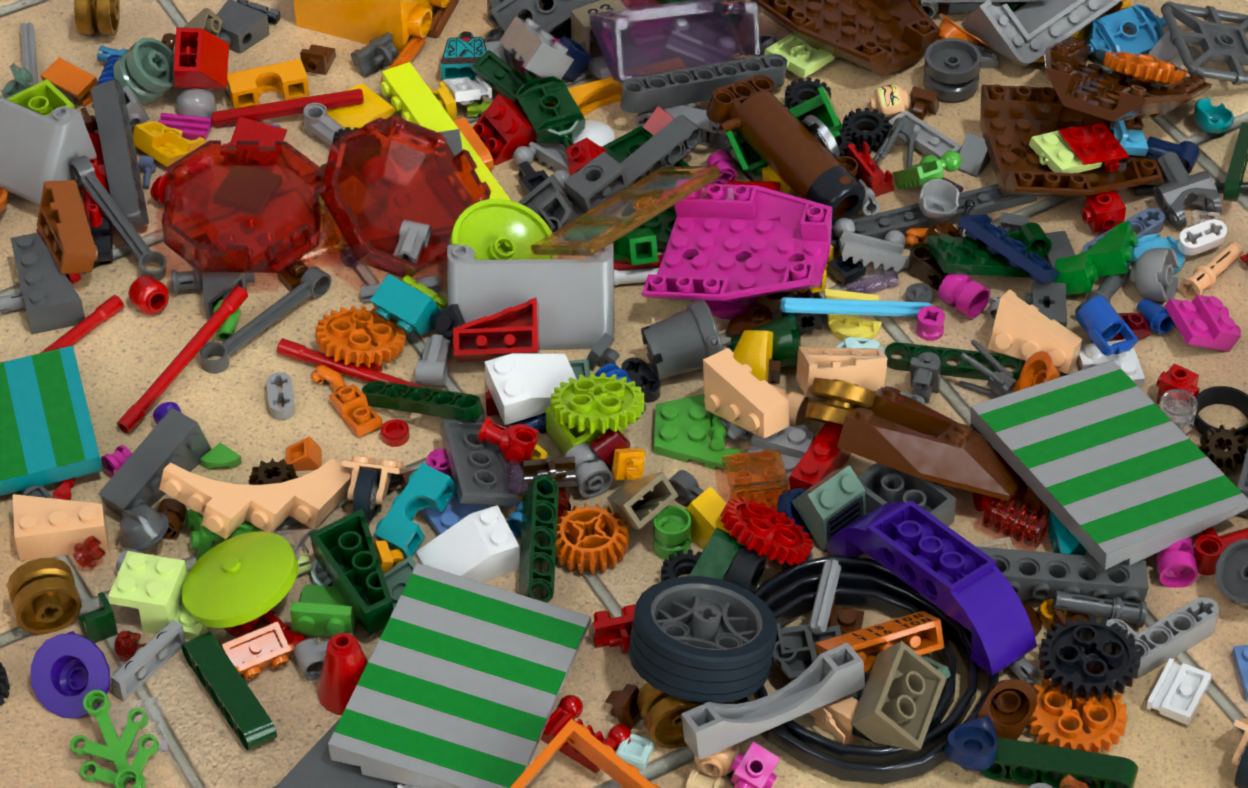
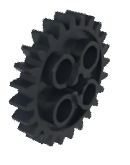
[1039,616,1141,702]

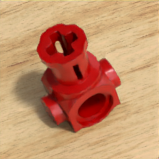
[478,417,539,468]

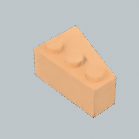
[988,289,1083,374]
[795,346,887,397]
[703,348,789,439]
[12,494,109,561]

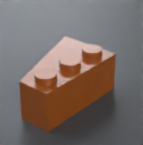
[37,180,98,274]

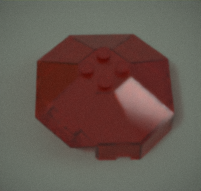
[319,115,491,278]
[162,140,323,273]

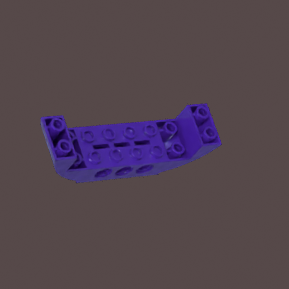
[826,500,1037,676]

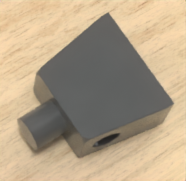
[216,0,269,53]

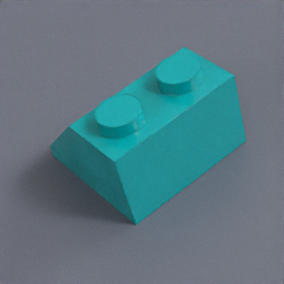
[370,274,440,335]

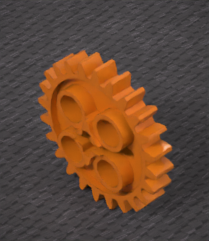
[1103,51,1188,84]
[315,306,406,368]
[1027,678,1128,753]

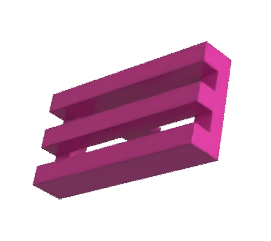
[158,113,212,140]

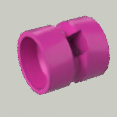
[938,273,991,319]
[1155,537,1198,588]

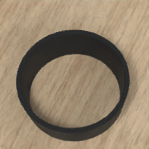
[1193,386,1248,437]

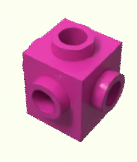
[730,742,780,788]

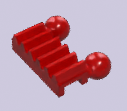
[540,695,632,774]

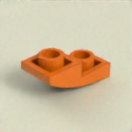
[329,384,383,438]

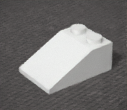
[485,353,577,425]
[416,505,520,582]

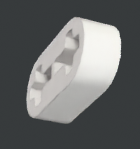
[1177,219,1227,256]

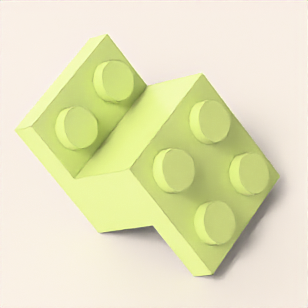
[108,551,207,640]

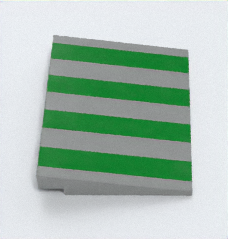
[970,360,1248,570]
[328,563,591,788]

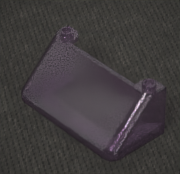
[589,0,760,86]

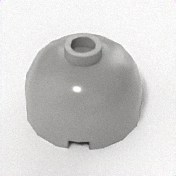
[1130,248,1178,303]

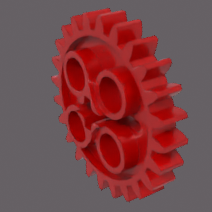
[720,497,813,565]

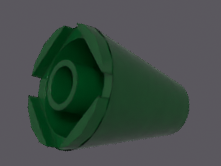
[726,313,801,369]

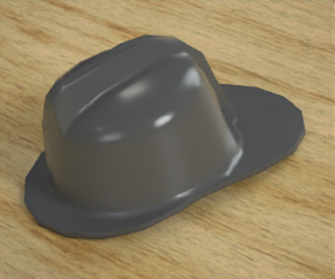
[120,504,169,551]

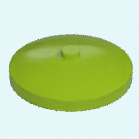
[449,199,557,260]
[182,531,298,628]

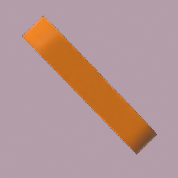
[453,117,494,171]

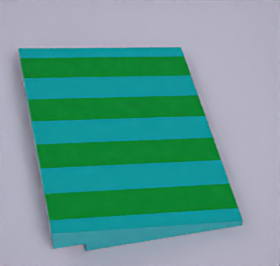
[0,346,103,496]

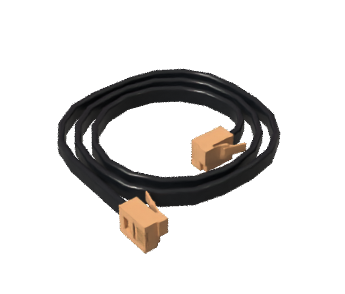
[734,555,999,784]

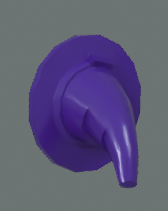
[31,631,110,718]

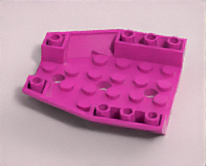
[642,183,832,302]

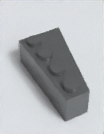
[98,408,211,518]

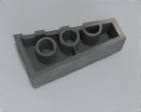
[10,233,85,335]

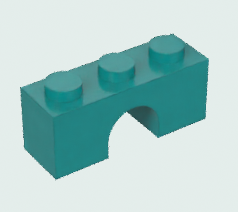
[374,463,457,559]

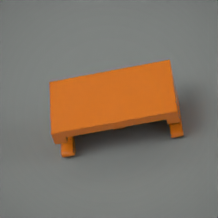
[41,57,98,106]

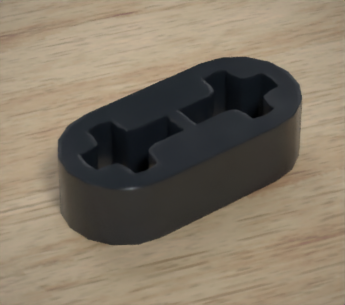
[621,357,660,403]

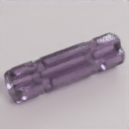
[846,270,899,294]

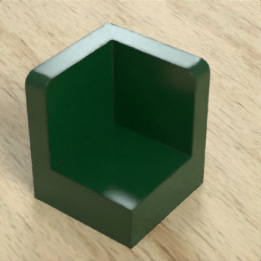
[78,592,118,643]

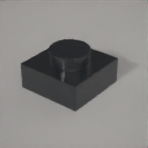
[827,255,866,286]
[431,304,465,340]

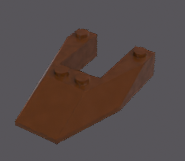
[837,386,1025,501]

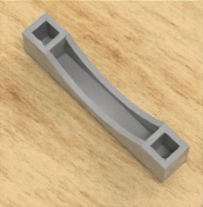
[681,642,865,760]

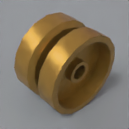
[74,0,120,36]
[805,377,876,425]
[7,558,82,634]
[637,683,705,749]

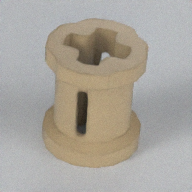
[686,769,724,788]

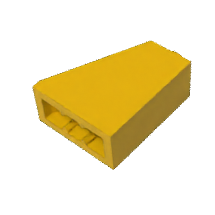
[685,486,739,549]

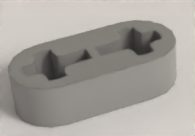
[266,373,295,420]

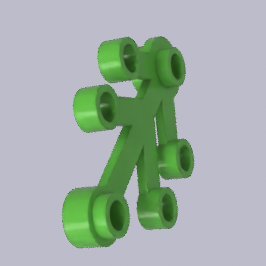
[70,690,159,788]

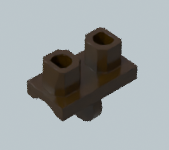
[522,456,577,490]

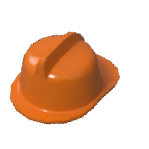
[933,14,990,49]
[1012,351,1060,393]

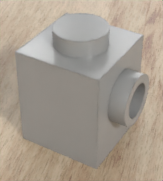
[123,85,150,130]

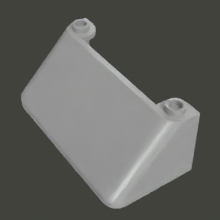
[961,0,1122,66]
[0,97,97,205]
[447,243,614,350]

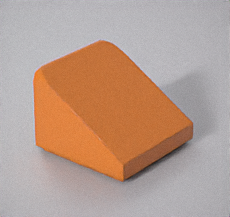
[286,437,322,471]

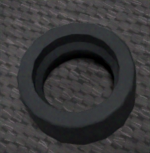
[725,544,767,593]

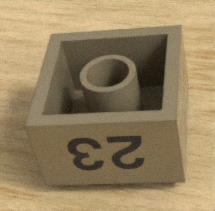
[571,0,630,58]

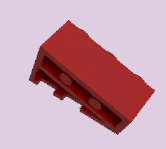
[453,297,540,362]

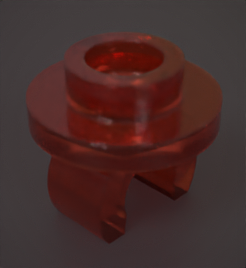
[73,536,105,569]
[114,630,147,661]

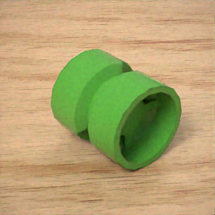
[653,505,691,560]

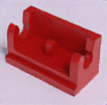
[846,141,894,197]

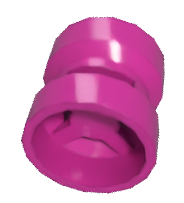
[707,150,738,184]

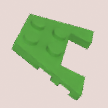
[654,394,740,476]

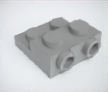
[742,425,815,486]

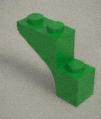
[1054,221,1138,295]
[564,224,658,266]

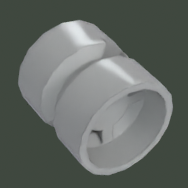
[564,443,613,498]

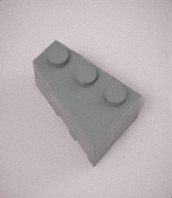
[499,16,574,79]

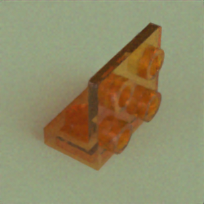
[285,203,351,262]
[722,450,790,511]

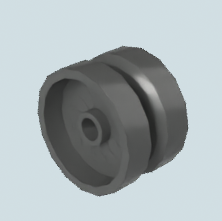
[923,38,981,102]
[1215,539,1248,609]

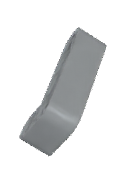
[635,105,737,150]
[1106,597,1219,679]

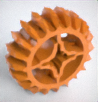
[556,503,629,575]

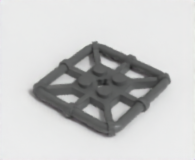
[1161,1,1248,86]

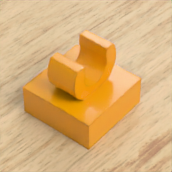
[612,447,646,480]
[374,541,404,574]

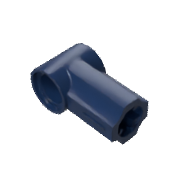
[1143,137,1200,174]

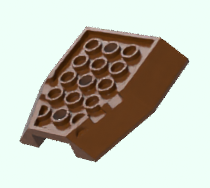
[750,0,940,77]
[1044,37,1212,121]
[980,84,1163,198]

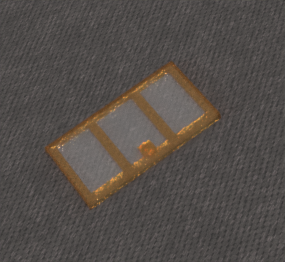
[531,166,722,256]

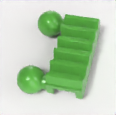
[892,150,962,190]

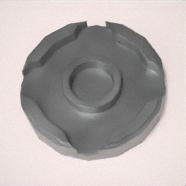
[800,115,840,159]

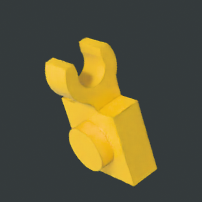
[428,81,458,120]

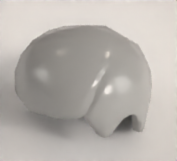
[176,88,217,118]
[918,179,959,221]

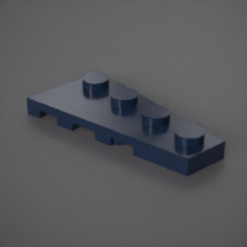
[958,214,1060,284]

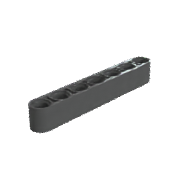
[620,54,788,113]
[91,79,149,229]
[563,115,704,235]

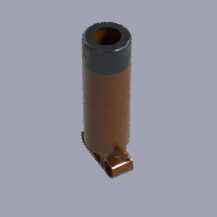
[706,74,866,226]

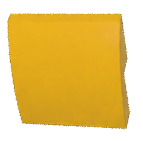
[327,83,396,131]

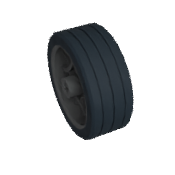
[628,576,777,703]

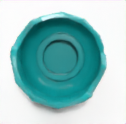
[1194,98,1234,134]

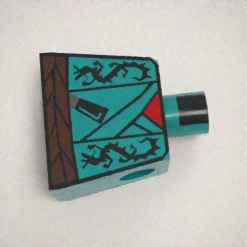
[441,31,487,82]

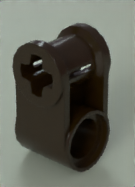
[907,242,949,291]

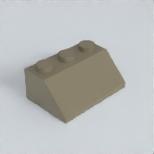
[851,641,947,751]

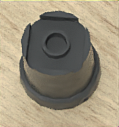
[641,299,724,381]

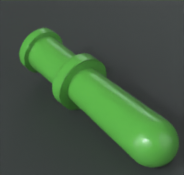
[709,413,727,451]

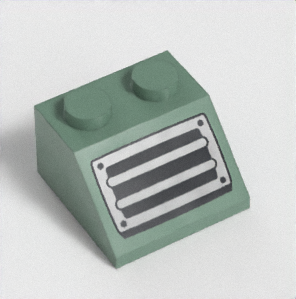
[791,465,866,551]

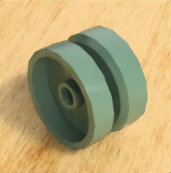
[113,38,175,104]

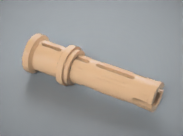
[1180,242,1243,300]

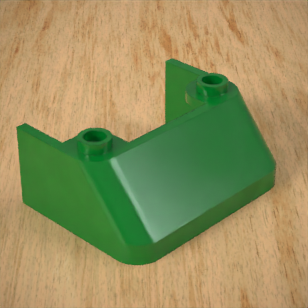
[726,86,843,176]

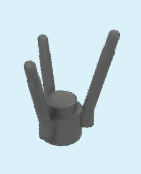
[873,117,917,169]
[959,340,1017,399]

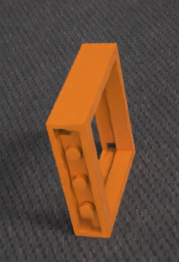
[510,718,661,788]

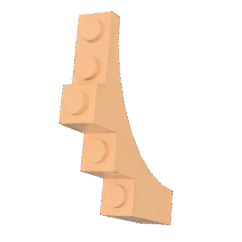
[159,458,353,539]

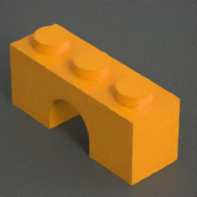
[227,59,310,108]

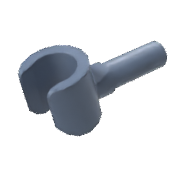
[138,155,156,189]

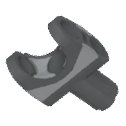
[1154,152,1222,230]

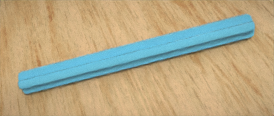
[780,297,931,317]

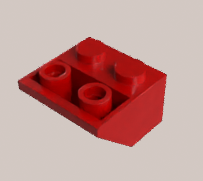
[173,27,229,89]
[473,94,536,165]

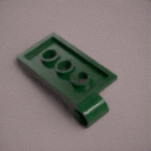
[926,222,1052,278]

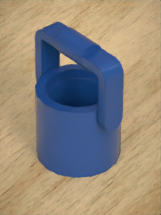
[1075,296,1138,356]

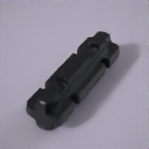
[237,0,281,25]

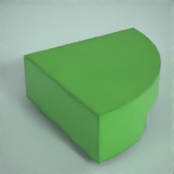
[200,442,242,470]

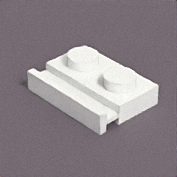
[443,76,492,105]
[1146,658,1212,725]

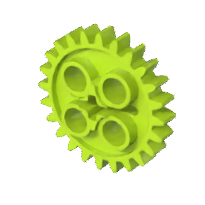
[551,373,644,434]

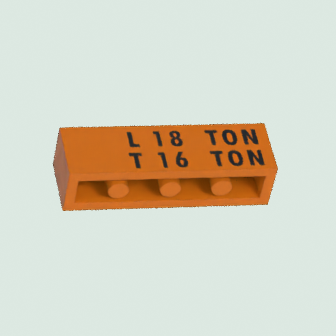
[815,611,944,673]

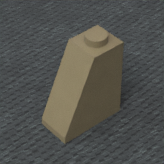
[607,472,679,530]

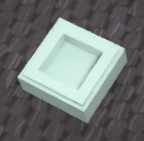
[616,734,655,771]

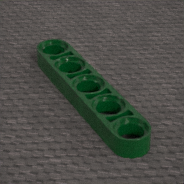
[1223,122,1248,202]
[885,342,1022,380]
[362,381,483,421]

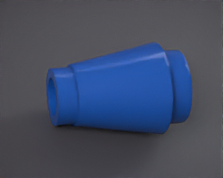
[1137,299,1175,334]

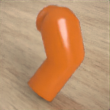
[905,228,929,246]
[311,365,347,393]

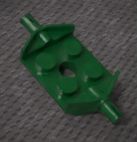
[515,69,585,149]

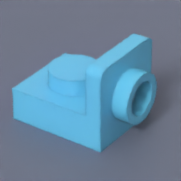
[1110,121,1149,156]

